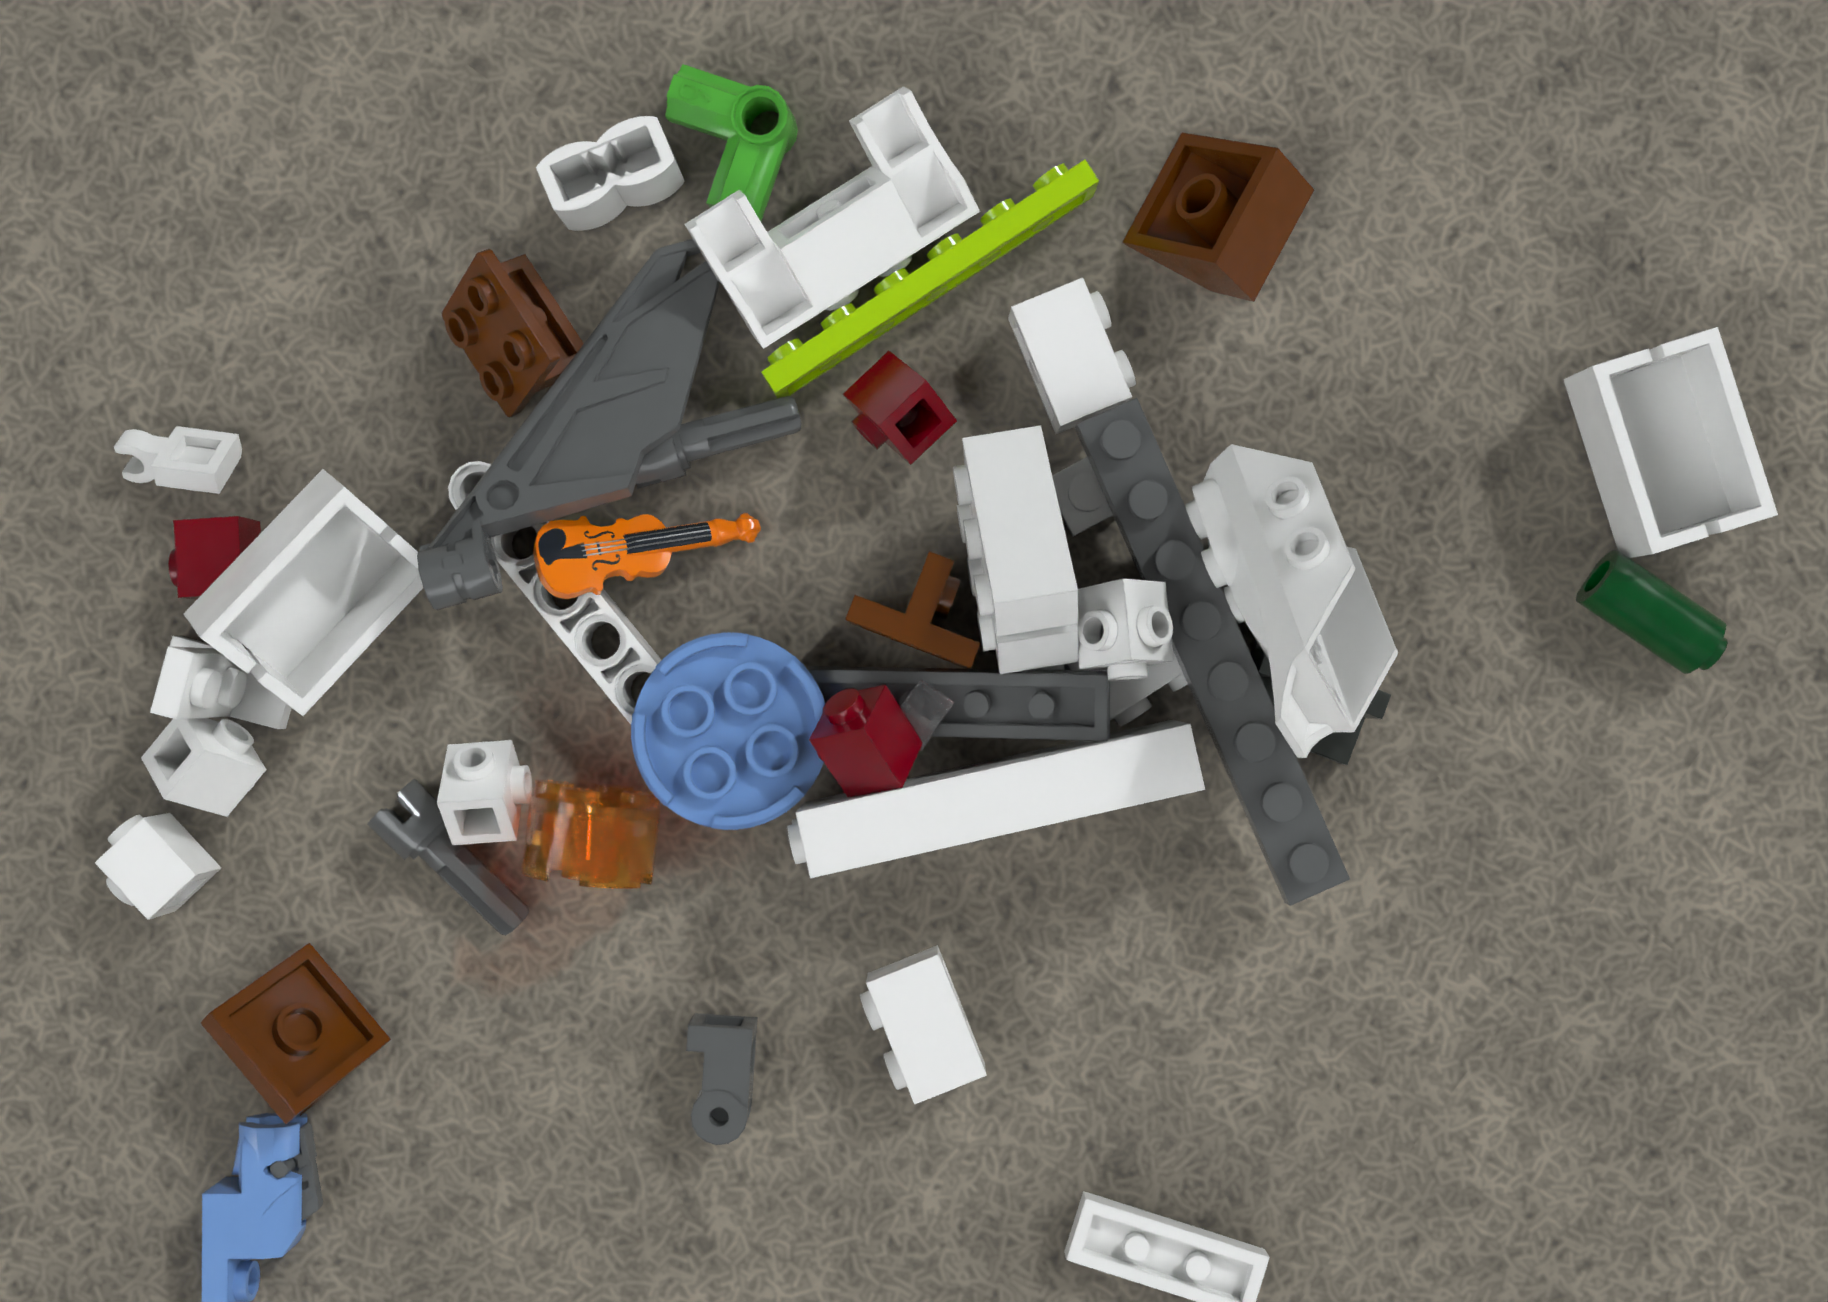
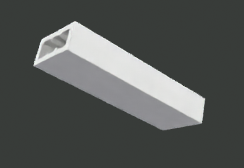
[787,720,1205,878]

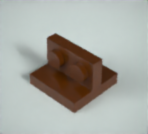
[845,551,980,669]
[201,943,391,1124]

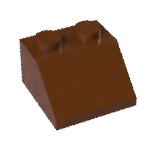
[1123,133,1314,302]

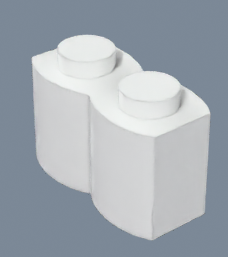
[536,116,685,231]

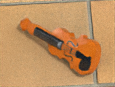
[533,513,761,599]

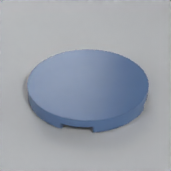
[631,633,825,830]

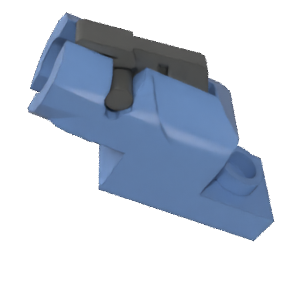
[202,1113,323,1302]

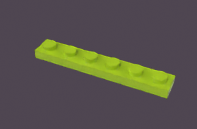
[761,159,1099,399]

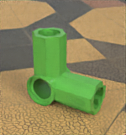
[665,64,798,221]

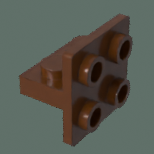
[442,249,584,418]

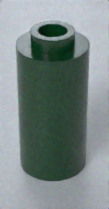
[1576,550,1728,674]

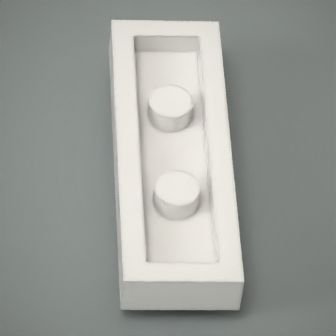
[1064,1191,1270,1302]

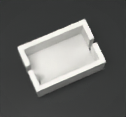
[1563,327,1778,558]
[953,425,1078,674]
[184,469,423,716]

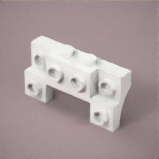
[684,87,980,349]

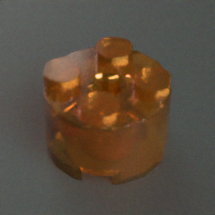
[521,780,661,889]

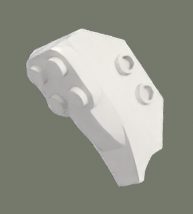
[1185,444,1398,758]

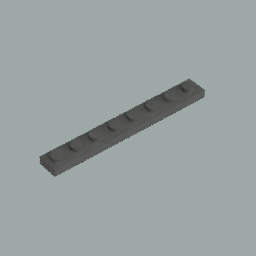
[1074,398,1350,906]

